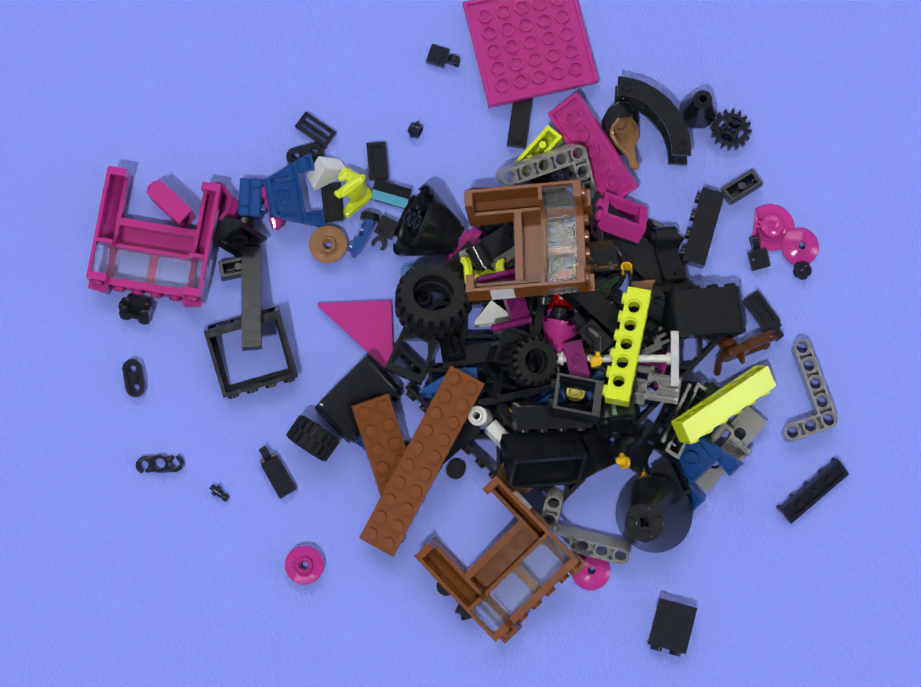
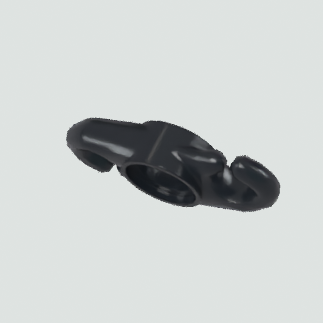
[136,455,184,473]

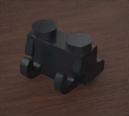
[118,293,153,325]

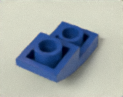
[348,219,374,258]

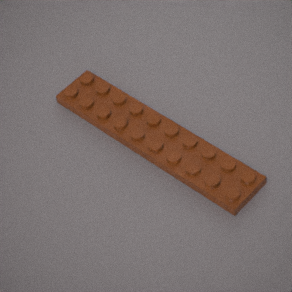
[359,366,486,557]

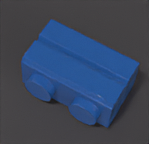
[238,178,266,220]

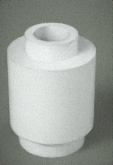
[468,406,493,427]

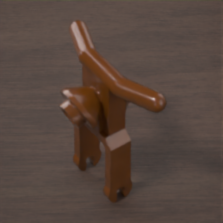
[713,330,777,376]

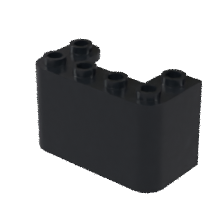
[661,283,746,341]

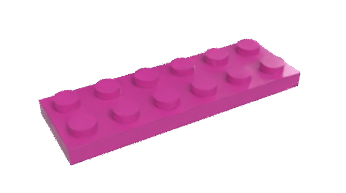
[548,92,640,198]

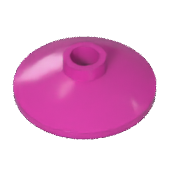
[781,228,819,265]
[285,546,324,585]
[573,554,610,590]

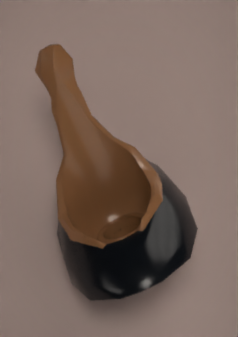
[602,101,640,171]

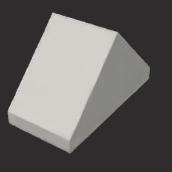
[307,156,345,191]
[474,300,511,328]

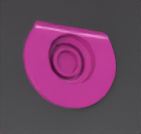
[752,204,795,251]

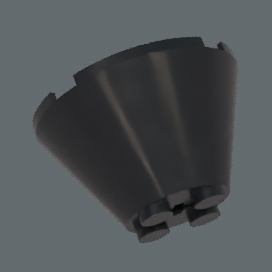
[393,184,464,256]
[615,476,693,553]

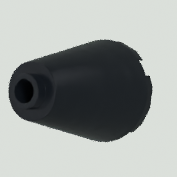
[679,90,717,129]

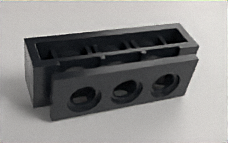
[648,381,711,460]

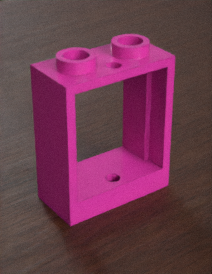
[146,179,197,228]
[594,191,647,244]

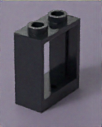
[385,326,440,386]
[547,372,604,425]

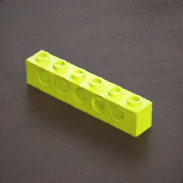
[602,286,651,407]

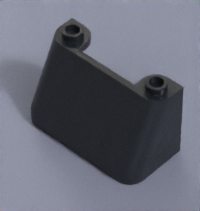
[315,354,403,444]

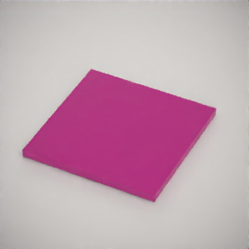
[462,0,599,108]

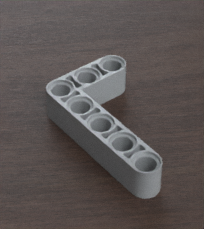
[495,143,596,197]
[781,338,838,442]
[541,487,630,564]

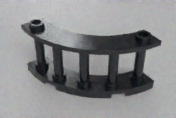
[614,76,691,166]

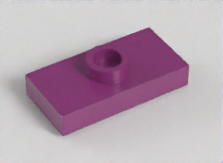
[562,339,591,378]

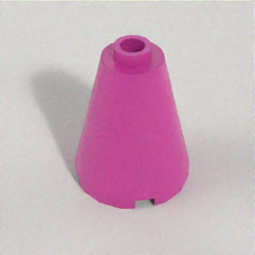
[543,316,577,366]

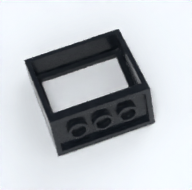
[204,305,298,399]

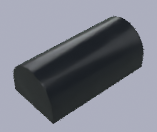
[721,169,763,206]
[218,257,241,282]

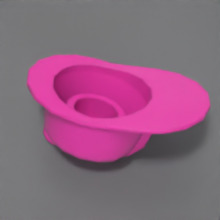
[215,182,238,222]

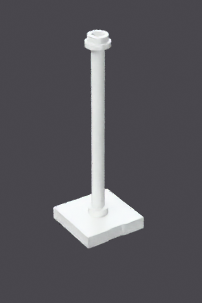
[557,331,679,386]

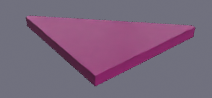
[318,300,393,374]

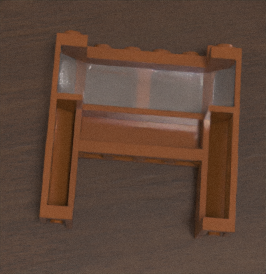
[464,179,596,302]
[414,473,587,643]

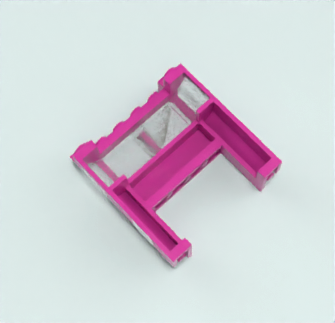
[86,166,223,307]

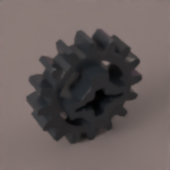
[710,109,752,151]

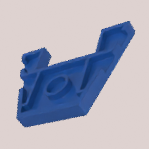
[263,153,326,228]
[668,436,744,511]

